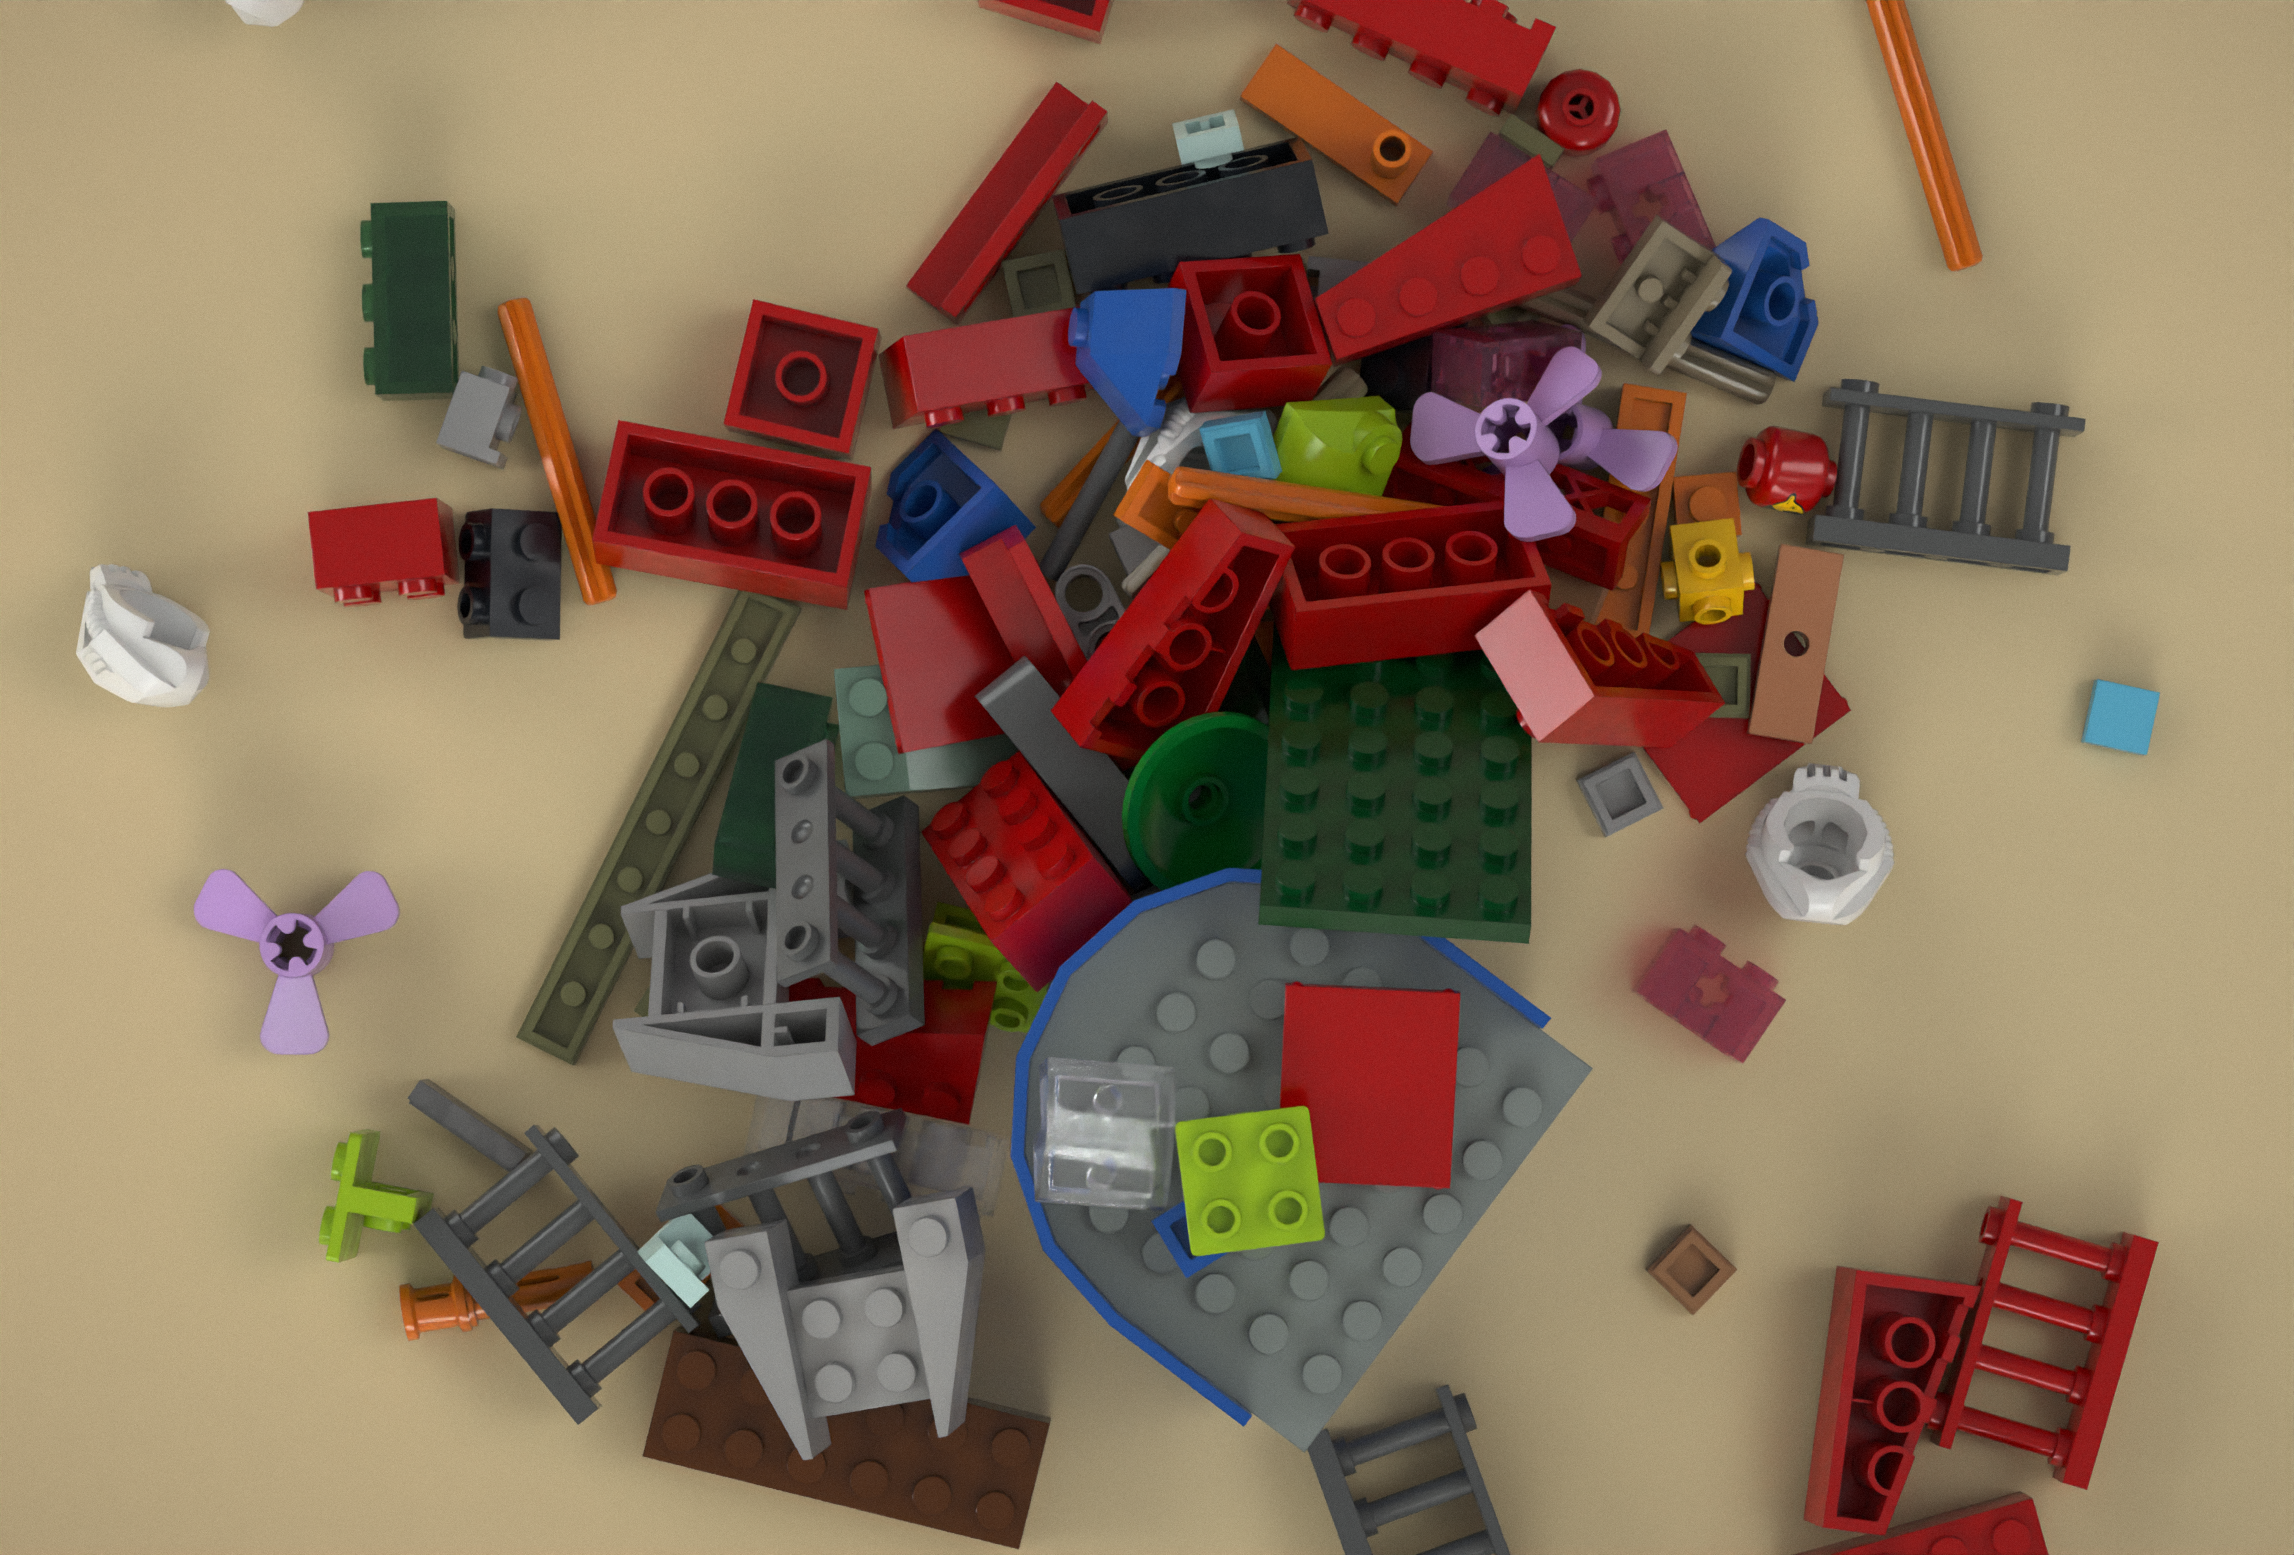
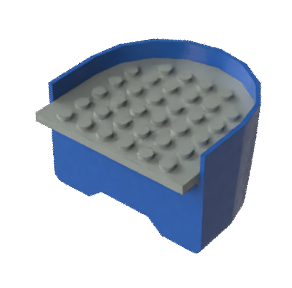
[1010,868,1593,1453]

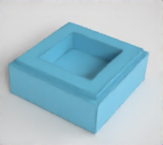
[1199,411,1282,480]
[2081,679,2160,756]

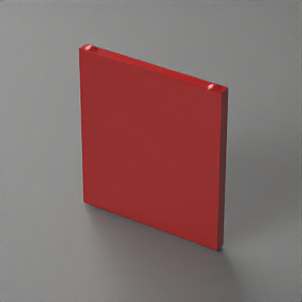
[864,559,1039,754]
[1642,581,1851,824]
[1279,981,1461,1190]

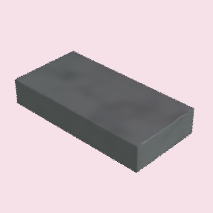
[407,1079,533,1172]

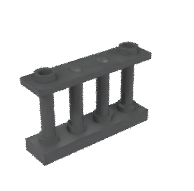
[1805,379,2086,576]
[775,739,925,1046]
[656,1108,912,1339]
[413,1125,702,1425]
[1307,1385,1510,1555]

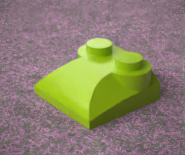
[1270,396,1402,521]

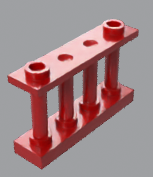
[1925,1196,2159,1490]

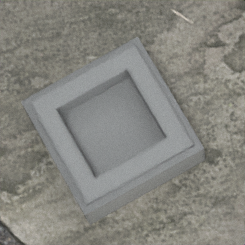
[1576,752,1663,837]

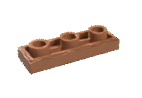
[1747,544,1844,744]

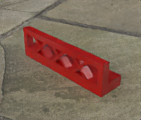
[906,82,1108,326]
[1382,420,1651,591]
[959,525,1139,772]

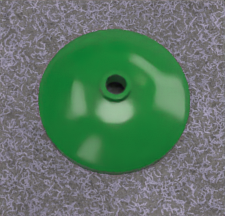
[1122,712,1268,891]

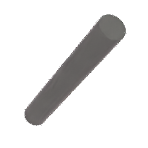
[1039,420,1139,582]

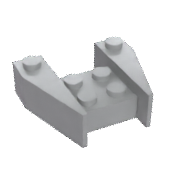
[613,839,857,1101]
[704,1186,985,1460]

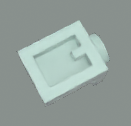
[1172,109,1244,169]
[637,1213,713,1308]

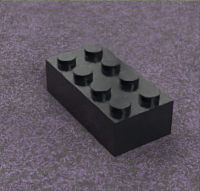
[1052,137,1329,295]

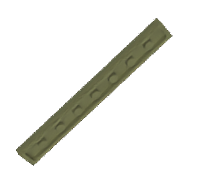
[516,590,802,1065]

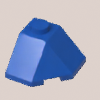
[1691,217,1819,382]
[1068,288,1186,437]
[875,429,1036,582]

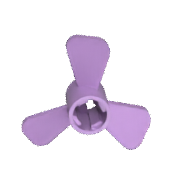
[1482,324,1678,492]
[1410,346,1602,542]
[194,869,400,1055]

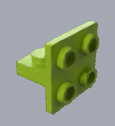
[923,902,1049,1033]
[1175,1106,1325,1256]
[319,1129,434,1263]

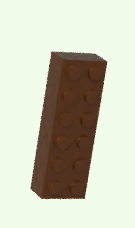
[642,1326,1051,1549]

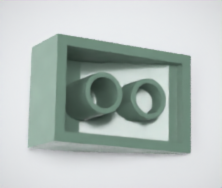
[834,665,1019,799]

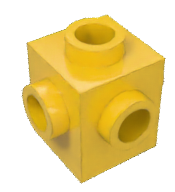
[1660,518,1754,624]

